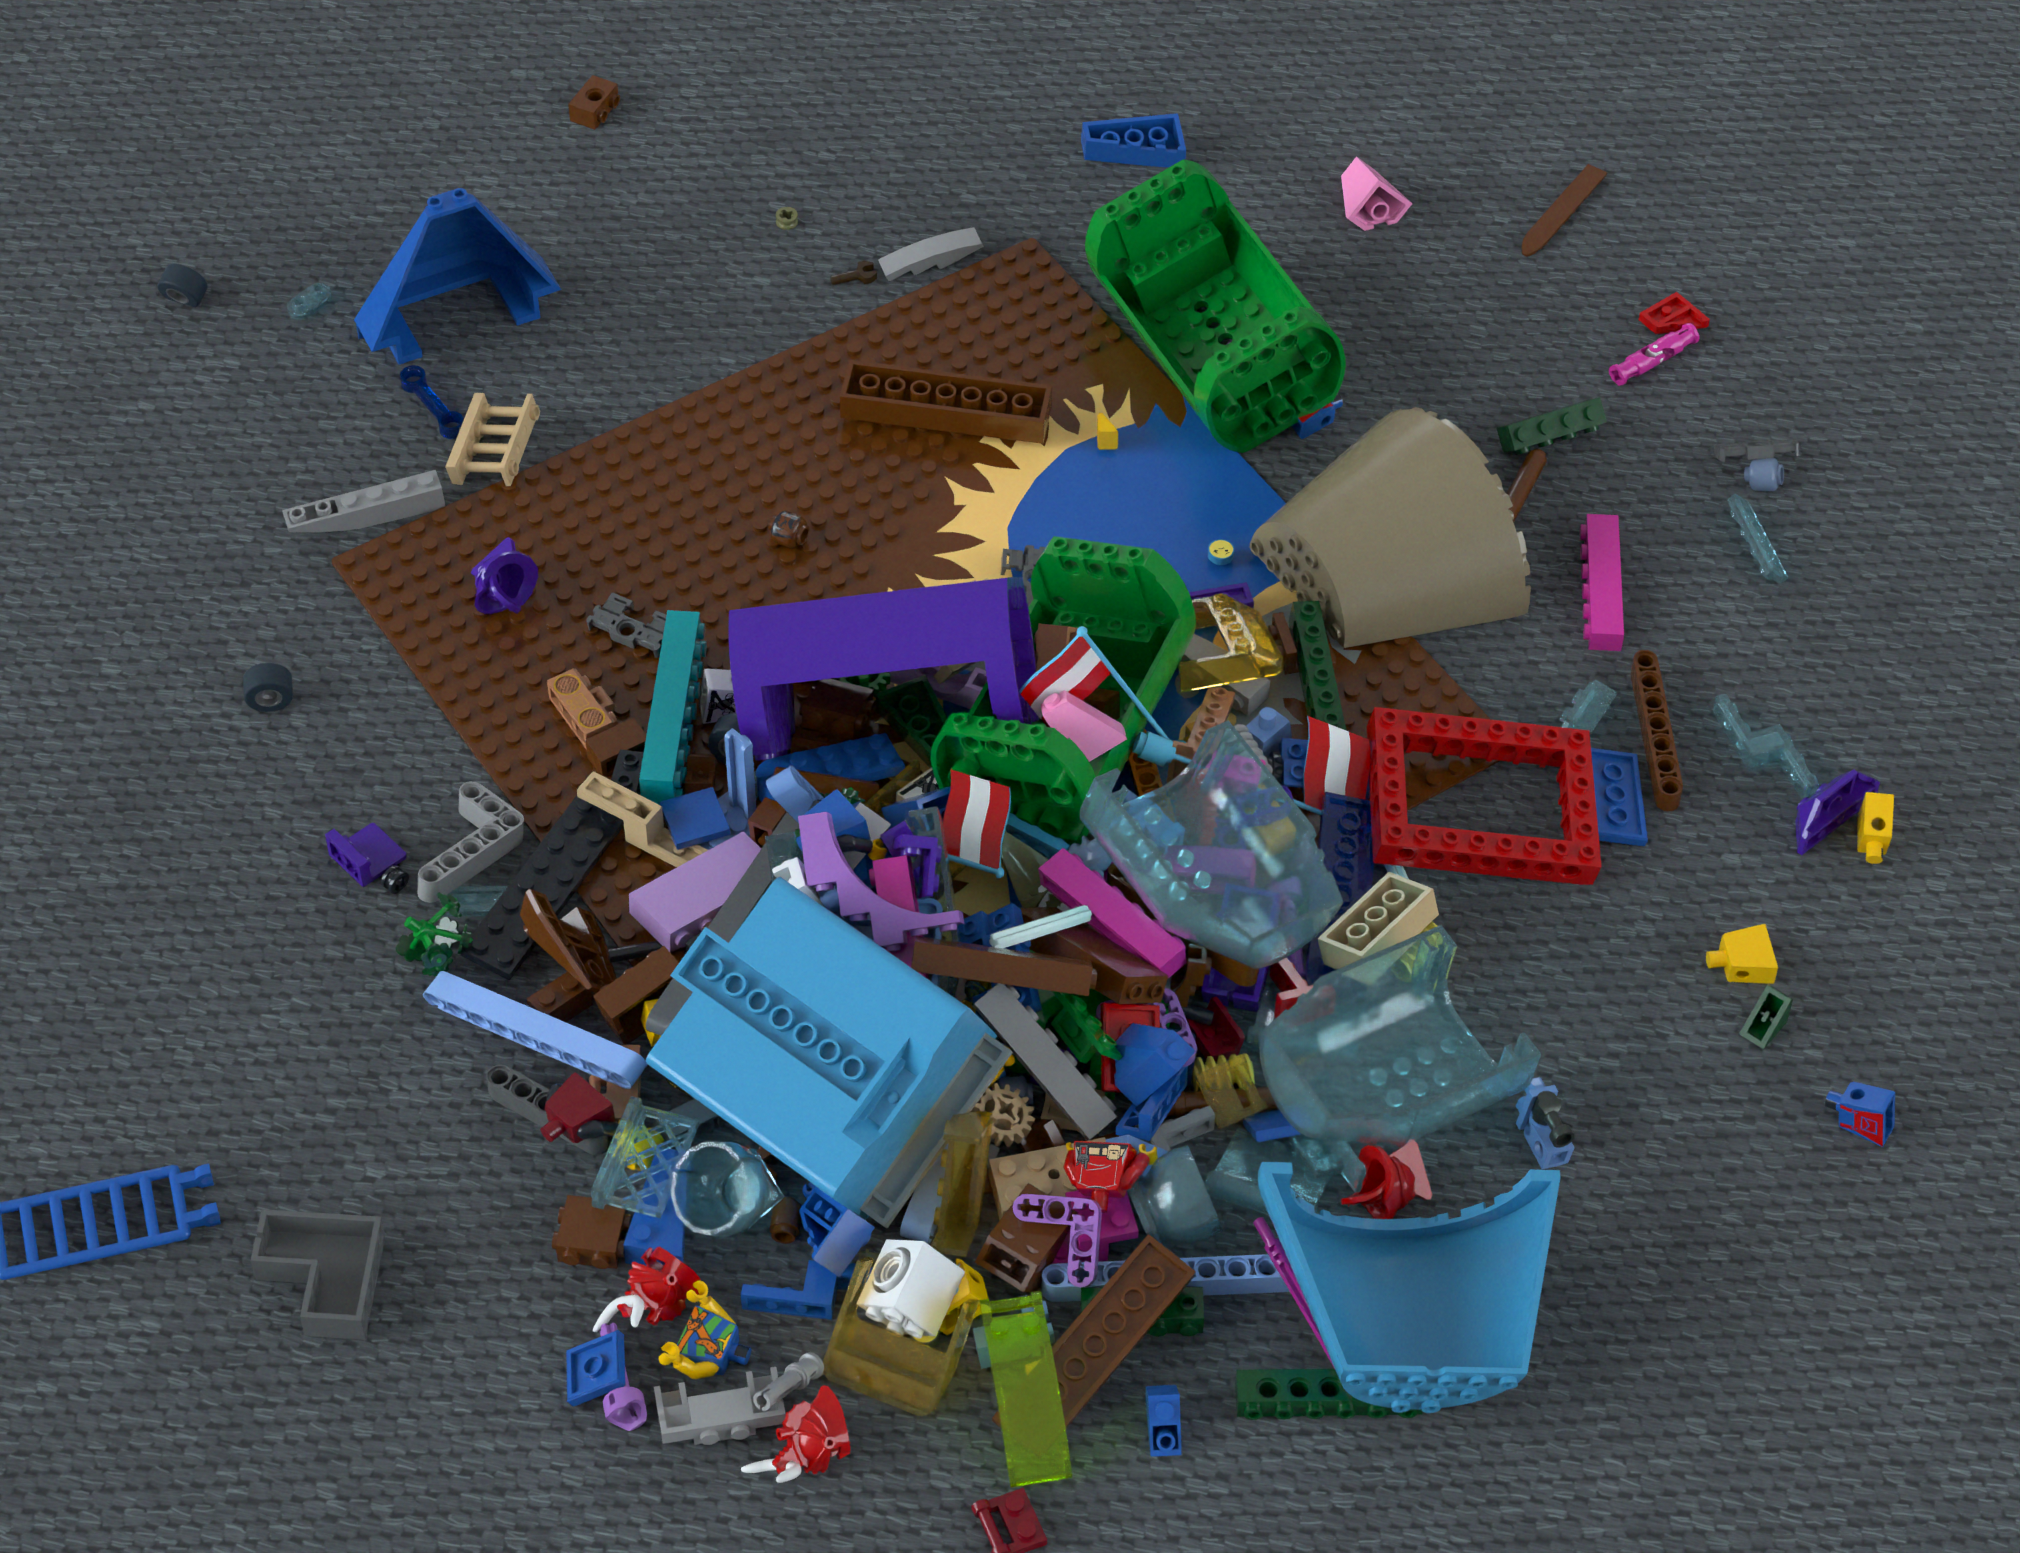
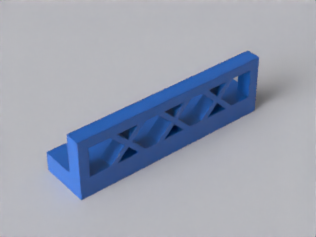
[1116,1066,1188,1141]

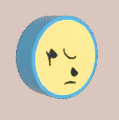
[1208,539,1234,565]

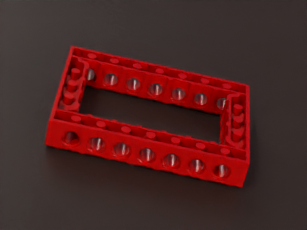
[1367,707,1602,885]

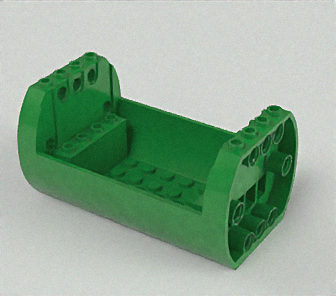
[1085,159,1346,453]
[931,536,1196,846]

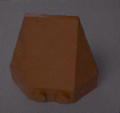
[520,889,617,993]

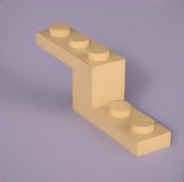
[577,771,708,867]

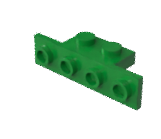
[1051,991,1123,1064]

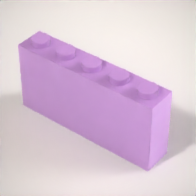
[629,832,761,953]

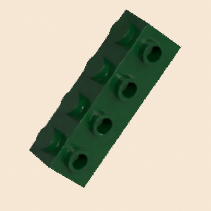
[1496,397,1607,455]
[1080,1287,1204,1337]

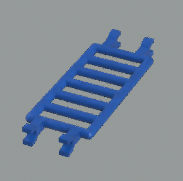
[0,1164,221,1280]

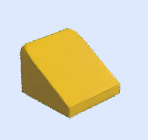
[1097,413,1118,450]

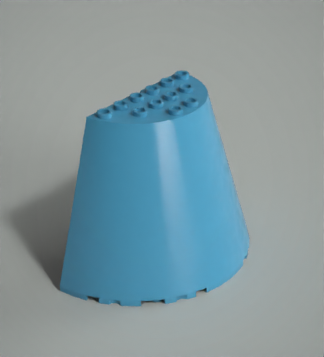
[1258,1162,1560,1413]

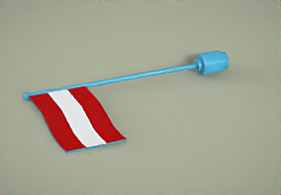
[1019,626,1186,765]
[1132,716,1371,835]
[941,770,1011,878]

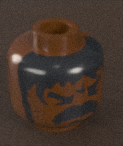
[768,510,810,549]

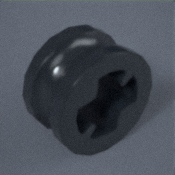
[381,865,409,894]

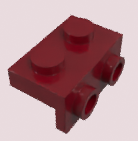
[1186,996,1245,1062]

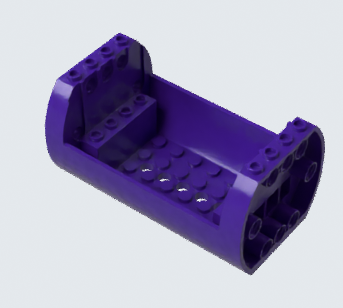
[729,577,1039,760]

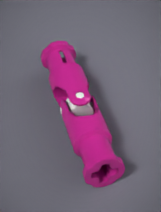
[1609,323,1699,386]

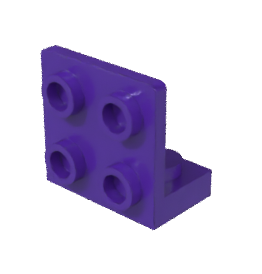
[325,823,407,888]
[893,834,942,900]

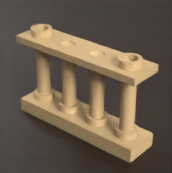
[446,393,540,486]

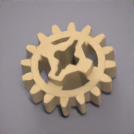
[970,1083,1035,1147]

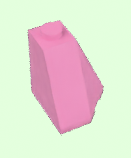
[1341,157,1412,231]
[1041,690,1127,762]

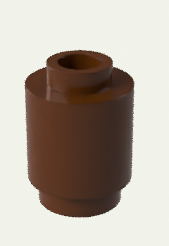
[769,1197,802,1244]

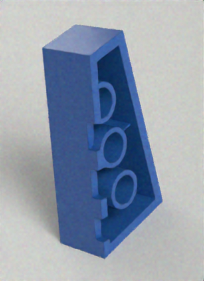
[1081,113,1186,168]
[623,1146,688,1266]

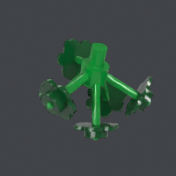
[396,892,473,977]

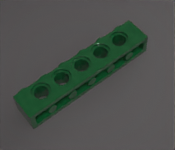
[1288,600,1346,730]
[1235,1369,1423,1420]

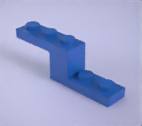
[741,1260,873,1320]

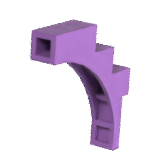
[798,812,964,952]

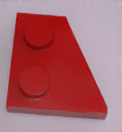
[1639,292,1710,334]

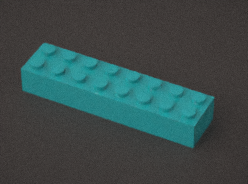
[639,610,707,805]

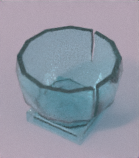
[670,1140,784,1238]
[1128,1145,1223,1247]

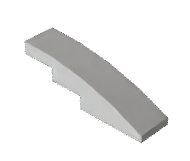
[878,227,984,281]

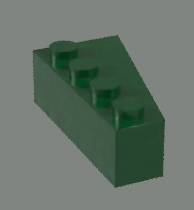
[875,675,947,768]

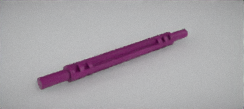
[1253,1217,1335,1369]

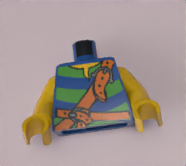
[659,1281,751,1379]

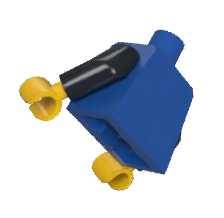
[796,789,887,861]

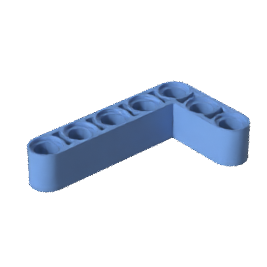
[766,766,846,914]

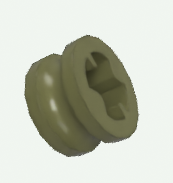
[776,207,798,230]

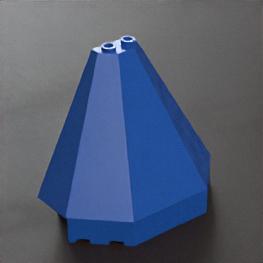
[354,188,561,365]

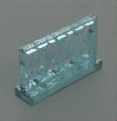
[591,1096,699,1219]

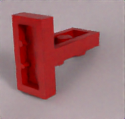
[1270,952,1334,1023]

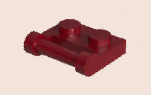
[971,1487,1047,1553]

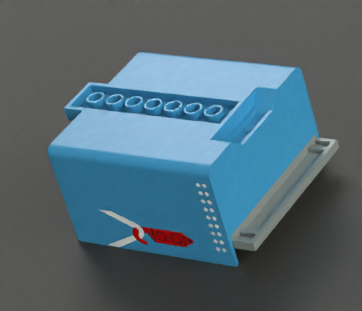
[646,877,1013,1228]

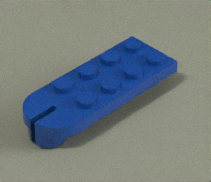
[756,733,905,802]

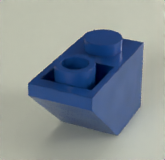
[1145,1385,1182,1457]

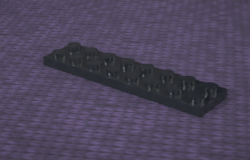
[461,796,624,981]

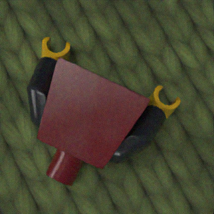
[540,1072,634,1143]

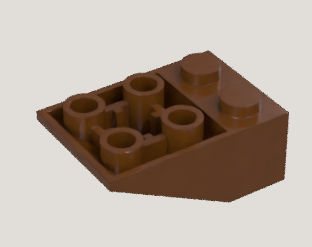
[975,1183,1078,1292]

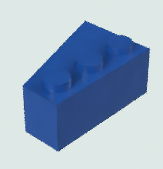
[799,1187,875,1278]

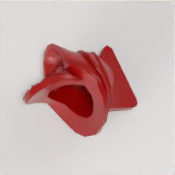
[1341,1141,1432,1219]

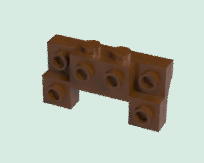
[1170,891,1211,1007]

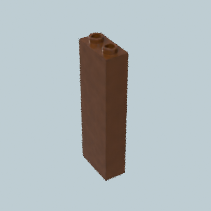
[1020,907,1169,1004]
[911,936,1097,996]

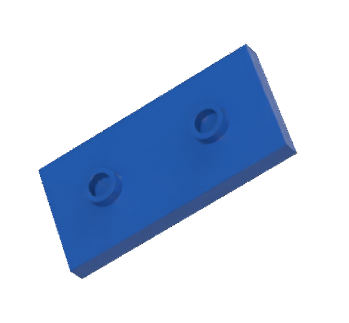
[1591,748,1648,846]

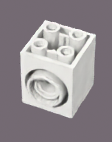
[857,1239,965,1338]

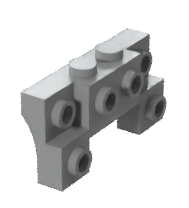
[654,1367,786,1445]

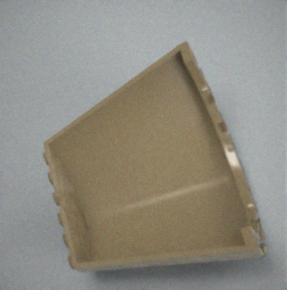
[1249,407,1531,648]

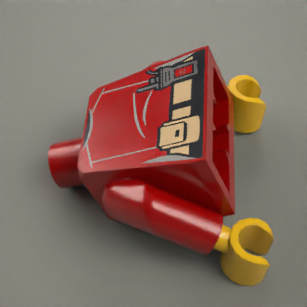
[1063,1141,1158,1213]

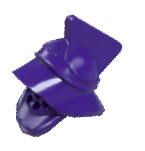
[471,537,538,614]

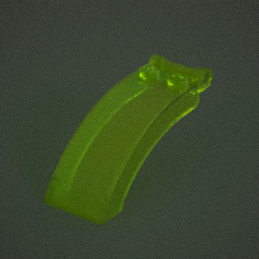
[979,1291,1072,1487]

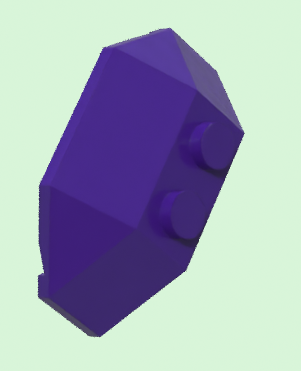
[1795,769,1880,856]

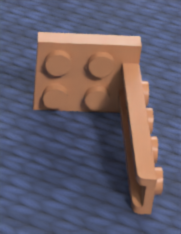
[1165,687,1235,804]

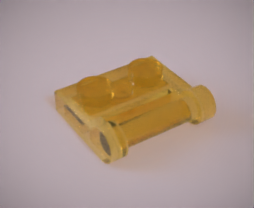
[1195,1054,1268,1130]

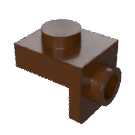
[685,754,715,793]
[1019,1119,1066,1153]

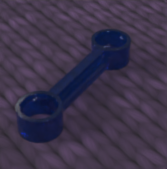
[400,365,464,439]

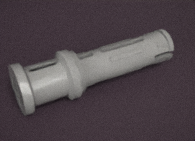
[753,1352,824,1411]

